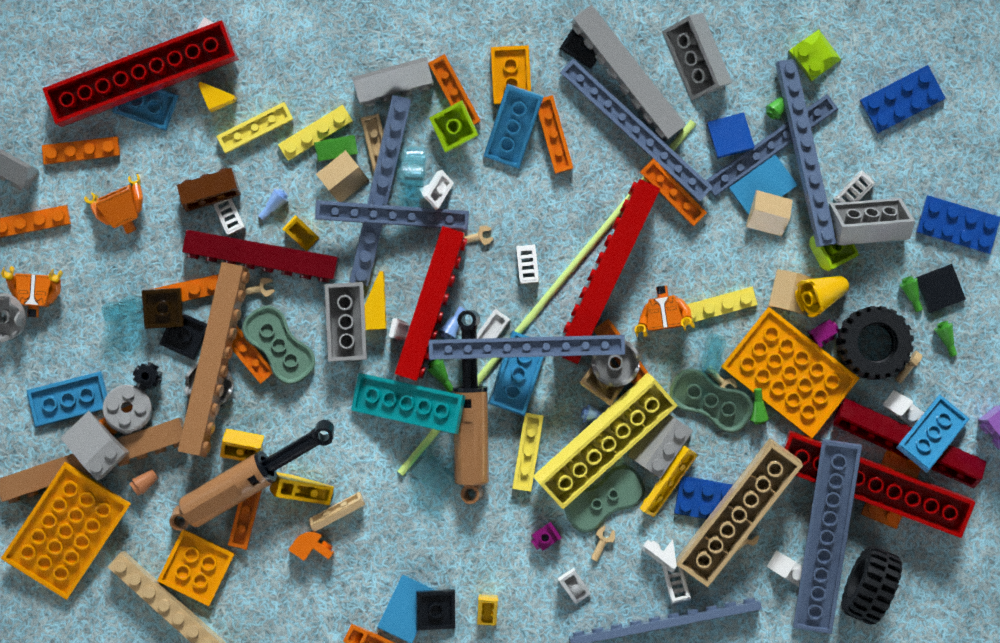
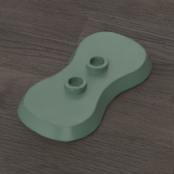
[242,306,315,384]
[670,368,753,433]
[564,465,645,533]

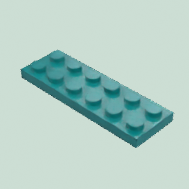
[351,373,466,434]

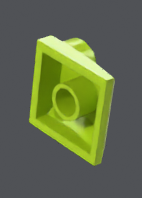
[788,29,841,82]
[429,100,478,152]
[809,236,860,271]

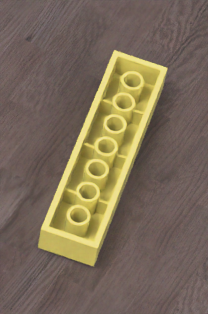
[533,373,678,509]

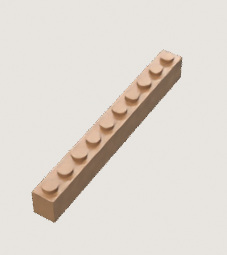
[178,262,250,457]
[0,418,184,504]

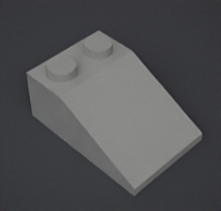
[61,411,129,480]

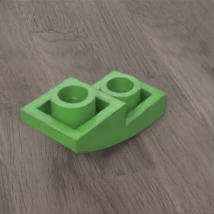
[314,135,358,161]

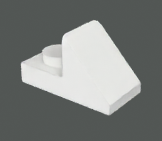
[419,170,454,210]
[882,390,924,428]
[641,540,677,573]
[766,550,802,587]
[558,568,591,605]

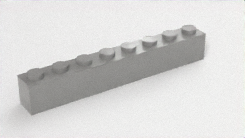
[571,5,686,142]

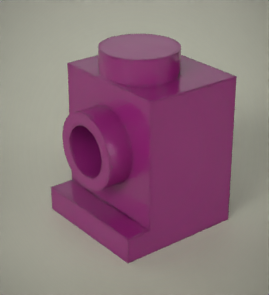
[808,319,840,348]
[531,521,562,551]

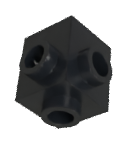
[133,362,163,391]

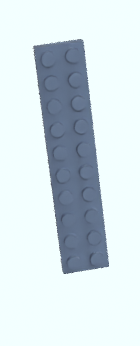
[793,439,862,634]

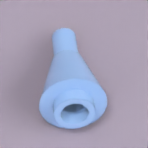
[258,188,289,220]
[439,306,465,339]
[581,404,603,423]

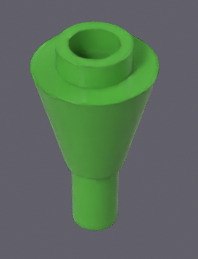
[765,96,785,119]
[899,276,923,312]
[934,321,957,357]
[427,359,453,392]
[750,388,769,425]

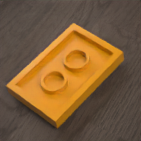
[491,45,531,105]

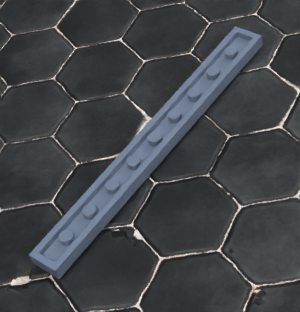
[560,59,713,202]
[775,59,837,247]
[349,95,411,286]
[429,335,625,360]
[569,597,762,643]

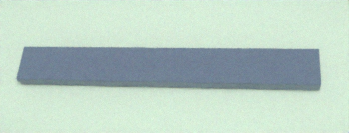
[706,94,838,197]
[314,200,469,230]

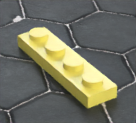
[216,102,294,154]
[278,105,353,161]
[687,287,758,322]
[512,413,544,492]

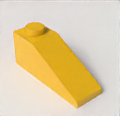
[365,271,387,331]
[269,472,334,505]

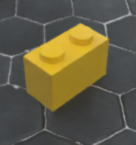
[220,429,264,461]

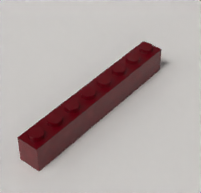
[182,229,339,283]
[833,398,987,489]

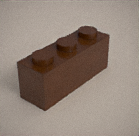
[177,168,241,212]

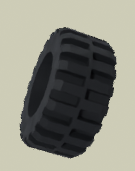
[836,306,914,380]
[841,546,903,625]

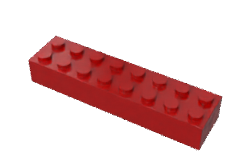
[395,226,468,381]

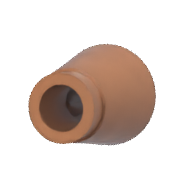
[129,469,159,496]

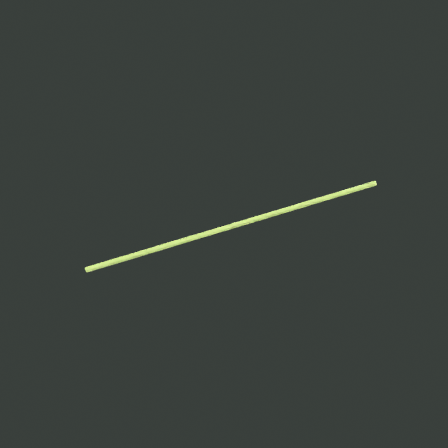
[398,120,696,476]

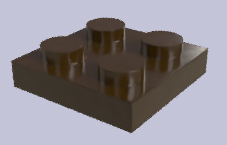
[142,288,184,329]

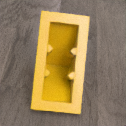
[198,82,237,112]
[283,215,319,251]
[477,594,498,626]

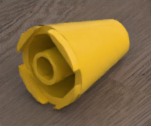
[795,276,849,317]

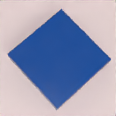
[707,112,755,159]

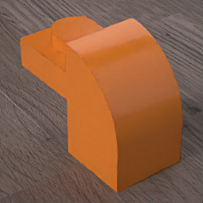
[288,531,334,561]

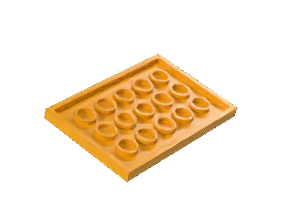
[721,307,860,438]
[0,462,131,600]

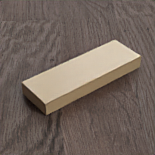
[361,114,383,173]
[309,492,365,532]

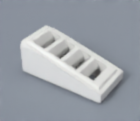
[834,170,875,203]
[213,198,246,236]
[516,245,539,284]
[389,318,409,341]
[662,565,691,605]

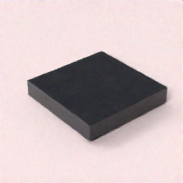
[559,28,597,69]
[915,264,966,313]
[159,313,207,360]
[416,589,455,631]

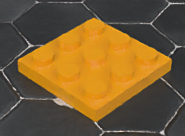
[157,529,235,606]

